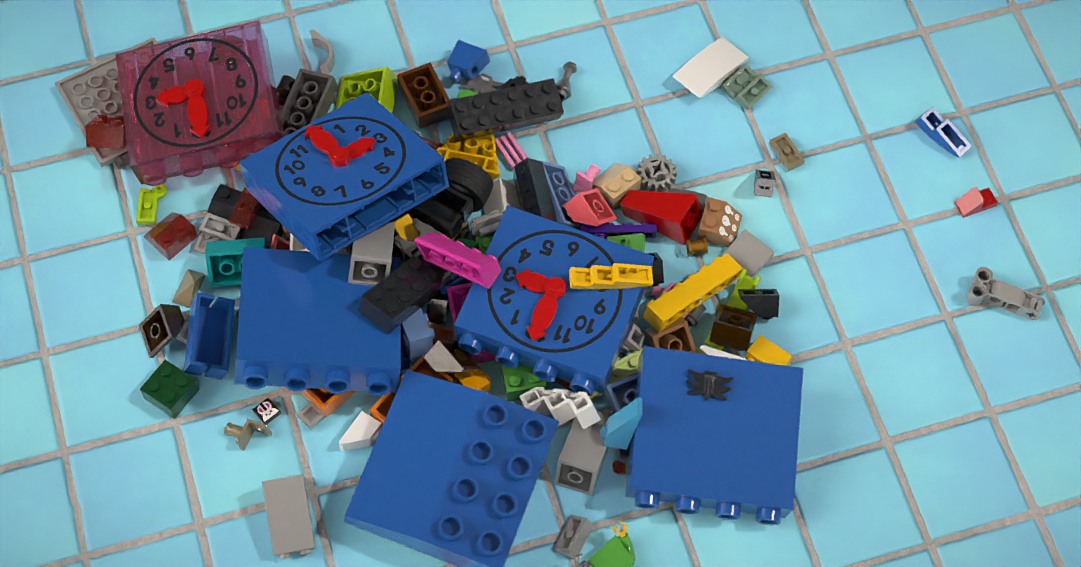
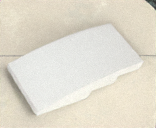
[673,37,749,98]

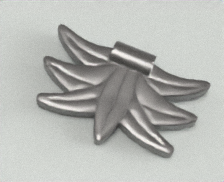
[461,73,504,94]

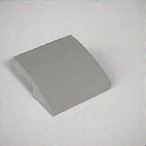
[193,213,242,254]
[721,229,774,278]

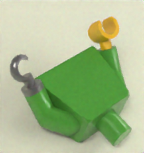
[575,521,636,567]

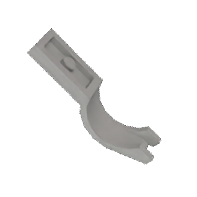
[309,29,337,104]

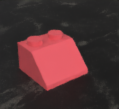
[563,188,617,226]

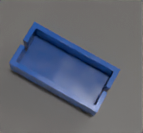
[184,292,235,380]

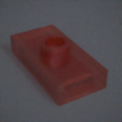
[228,187,260,229]

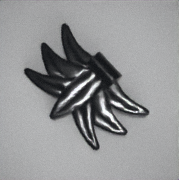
[686,369,734,401]

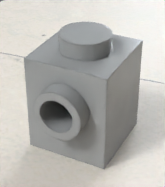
[621,324,647,353]

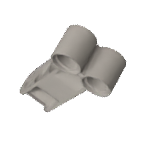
[966,267,1045,320]

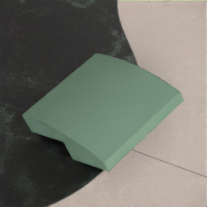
[720,63,773,110]

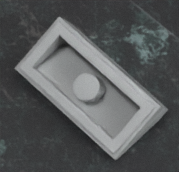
[553,515,593,560]

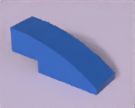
[914,107,971,158]

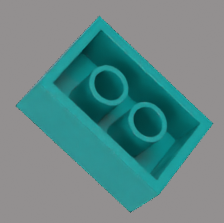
[205,237,266,287]

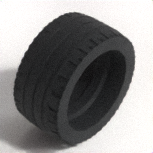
[445,158,494,212]

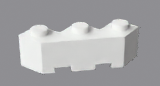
[519,387,601,429]

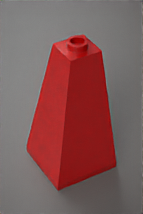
[620,190,702,246]

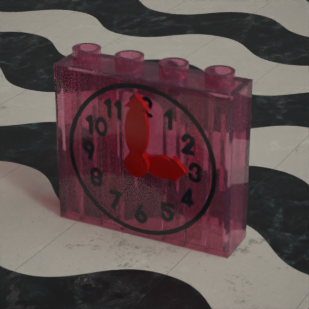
[115,20,285,186]

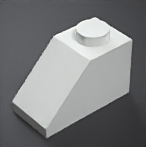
[339,411,382,452]

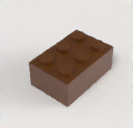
[397,62,450,129]

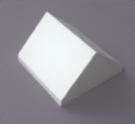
[483,178,521,215]

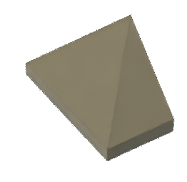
[172,269,206,308]

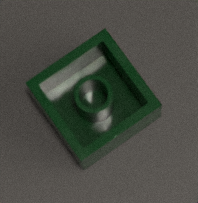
[140,359,200,419]

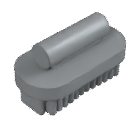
[470,209,503,237]

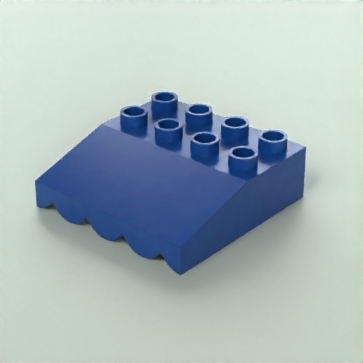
[344,370,560,567]

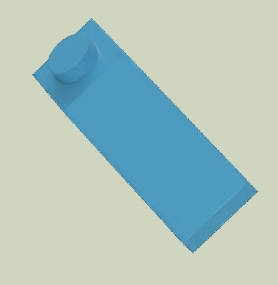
[600,398,642,450]

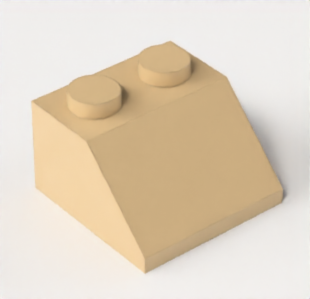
[593,163,642,210]

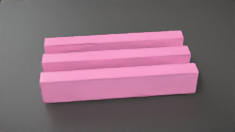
[495,132,527,171]

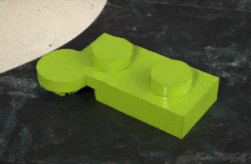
[136,184,167,225]

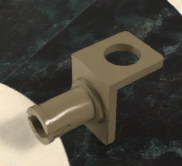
[224,419,273,451]

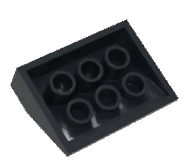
[198,184,283,249]

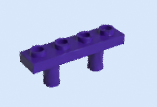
[580,222,657,239]

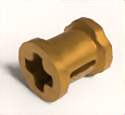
[686,237,708,256]

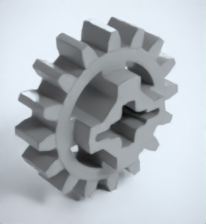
[637,153,677,192]

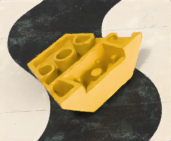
[436,133,500,181]

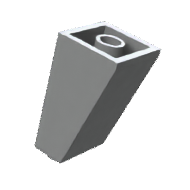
[348,222,395,286]
[554,412,611,496]
[262,474,316,559]

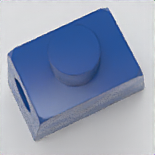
[447,40,490,83]

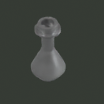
[556,62,577,101]

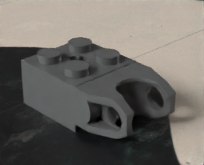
[393,218,455,288]

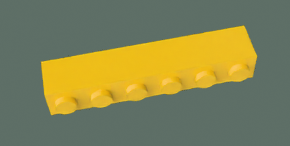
[643,253,743,333]

